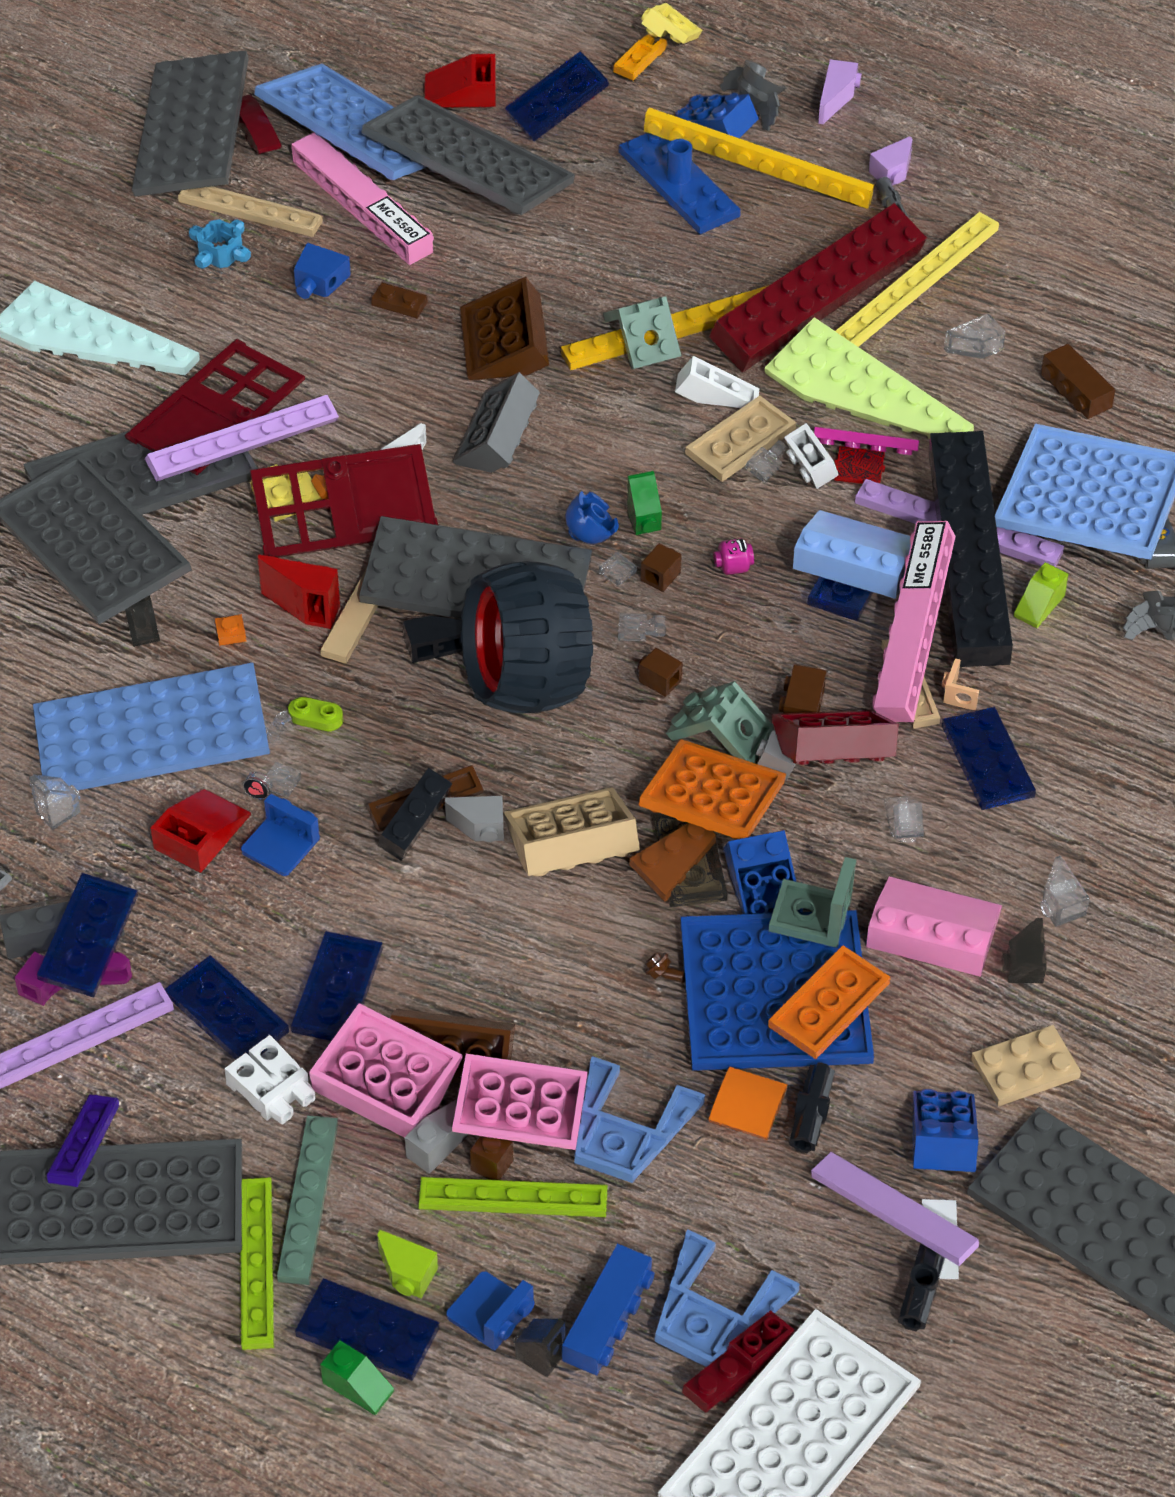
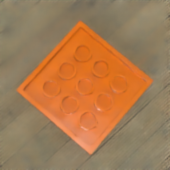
[639,739,786,840]

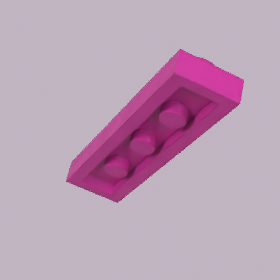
[814,427,920,455]

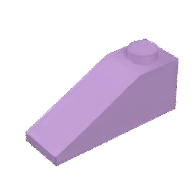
[818,60,862,124]

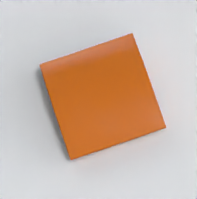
[708,1066,788,1140]

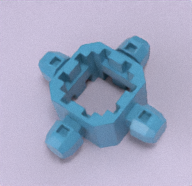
[189,219,251,269]

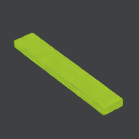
[241,1177,274,1350]
[419,1177,608,1217]

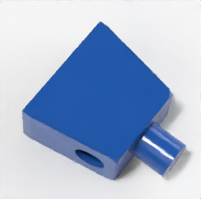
[294,243,351,299]

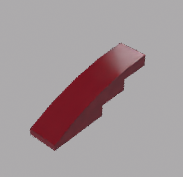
[238,94,282,154]

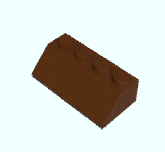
[390,1009,516,1084]

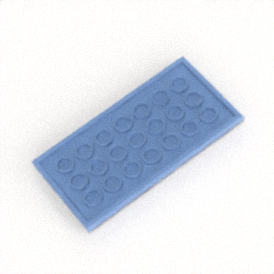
[254,64,426,180]
[33,662,270,797]

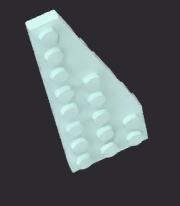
[0,281,200,375]

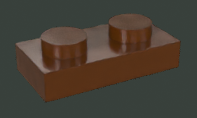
[371,282,428,319]

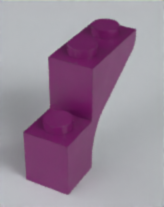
[14,937,132,1006]

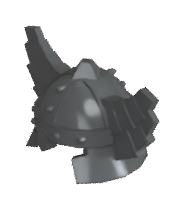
[720,60,787,131]
[1122,590,1175,641]

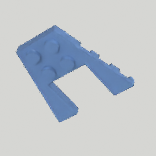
[574,1056,705,1183]
[655,1229,800,1367]

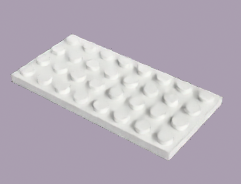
[658,1309,921,1497]

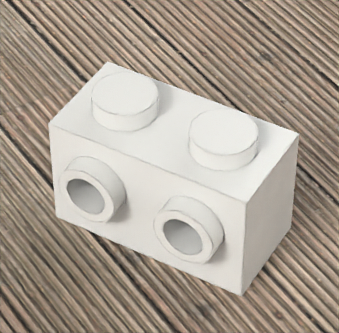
[784,423,839,489]

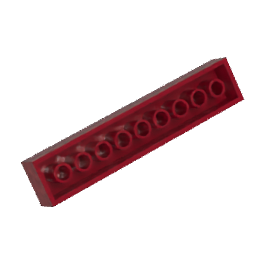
[709,203,927,373]

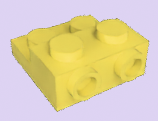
[641,3,703,44]
[250,464,323,522]

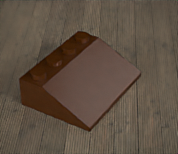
[460,276,549,380]

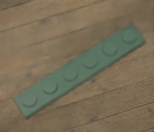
[277,1115,338,1285]

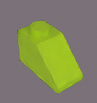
[1014,562,1069,628]
[377,1230,438,1299]

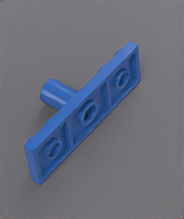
[619,133,741,235]

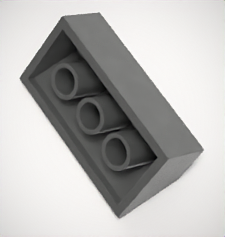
[453,372,540,473]
[0,886,125,959]

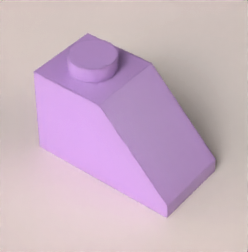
[869,136,913,186]

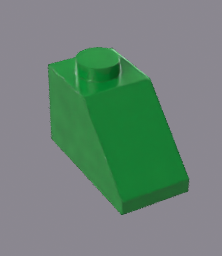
[627,471,662,535]
[320,1340,394,1415]

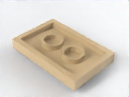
[971,1025,1081,1107]

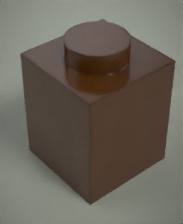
[641,543,682,592]
[638,647,683,697]
[470,1136,513,1180]

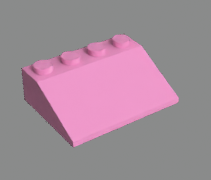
[866,877,1002,977]
[309,1003,462,1138]
[452,1054,587,1150]

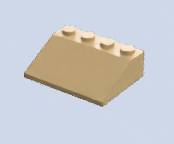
[503,787,640,876]

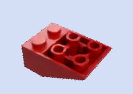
[425,54,496,108]
[257,554,341,629]
[151,789,251,873]

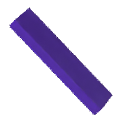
[47,1094,119,1187]

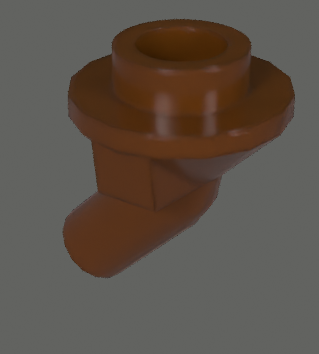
[645,952,685,983]

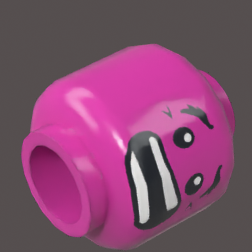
[713,538,754,575]

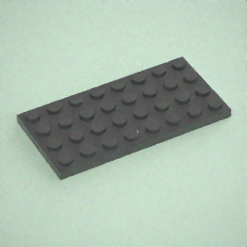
[132,50,249,196]
[361,95,575,215]
[24,430,258,515]
[0,454,192,625]
[359,516,592,619]
[967,1107,1175,1333]
[0,1139,243,1265]

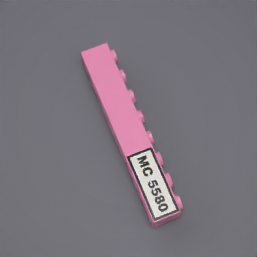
[292,132,434,265]
[872,521,955,722]

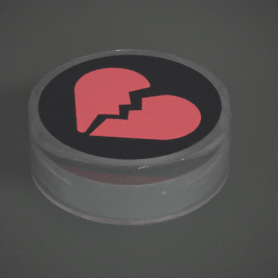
[243,772,273,800]

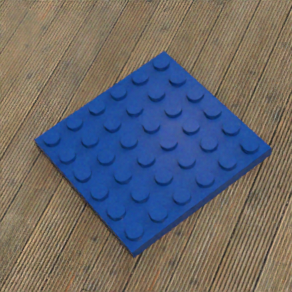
[680,910,874,1071]

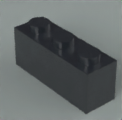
[378,768,452,861]

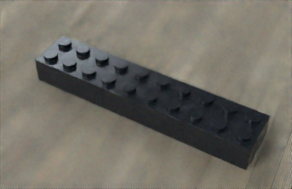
[928,431,1013,667]

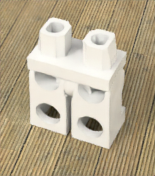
[225,1035,315,1124]

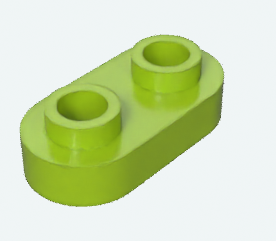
[288,697,343,731]

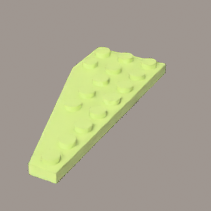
[765,317,974,439]

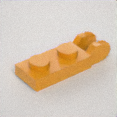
[613,33,667,80]

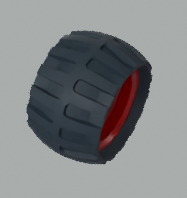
[461,561,593,713]

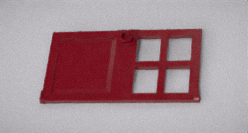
[125,339,305,475]
[250,444,438,558]

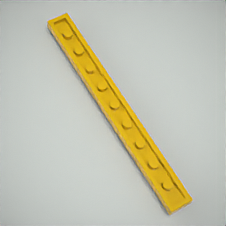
[644,107,874,209]
[561,285,769,370]

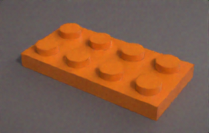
[768,945,890,1059]

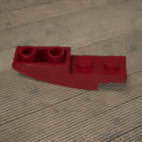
[682,1310,794,1413]

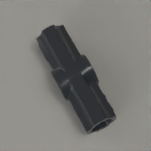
[789,1062,835,1153]
[898,1243,945,1332]

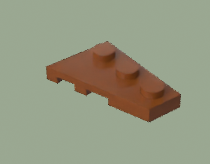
[630,823,716,902]

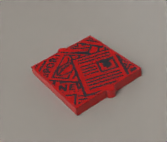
[834,446,885,484]

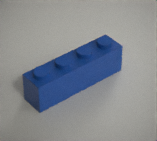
[562,1243,655,1376]

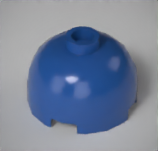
[565,491,619,545]

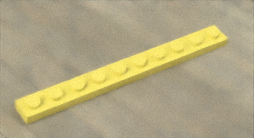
[835,212,999,347]

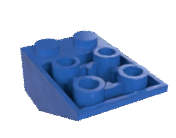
[675,93,759,138]
[723,830,803,914]
[912,1089,979,1172]

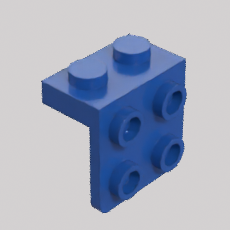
[241,794,320,876]
[446,1271,535,1351]

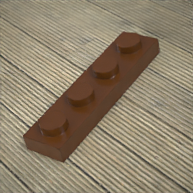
[367,765,484,833]

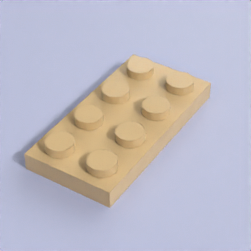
[685,395,797,482]

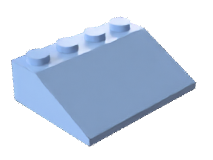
[793,510,911,599]

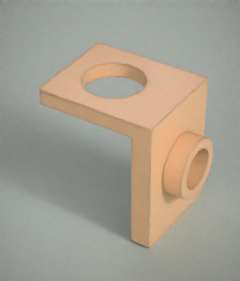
[942,658,979,711]

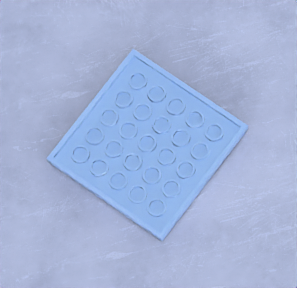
[995,424,1175,560]

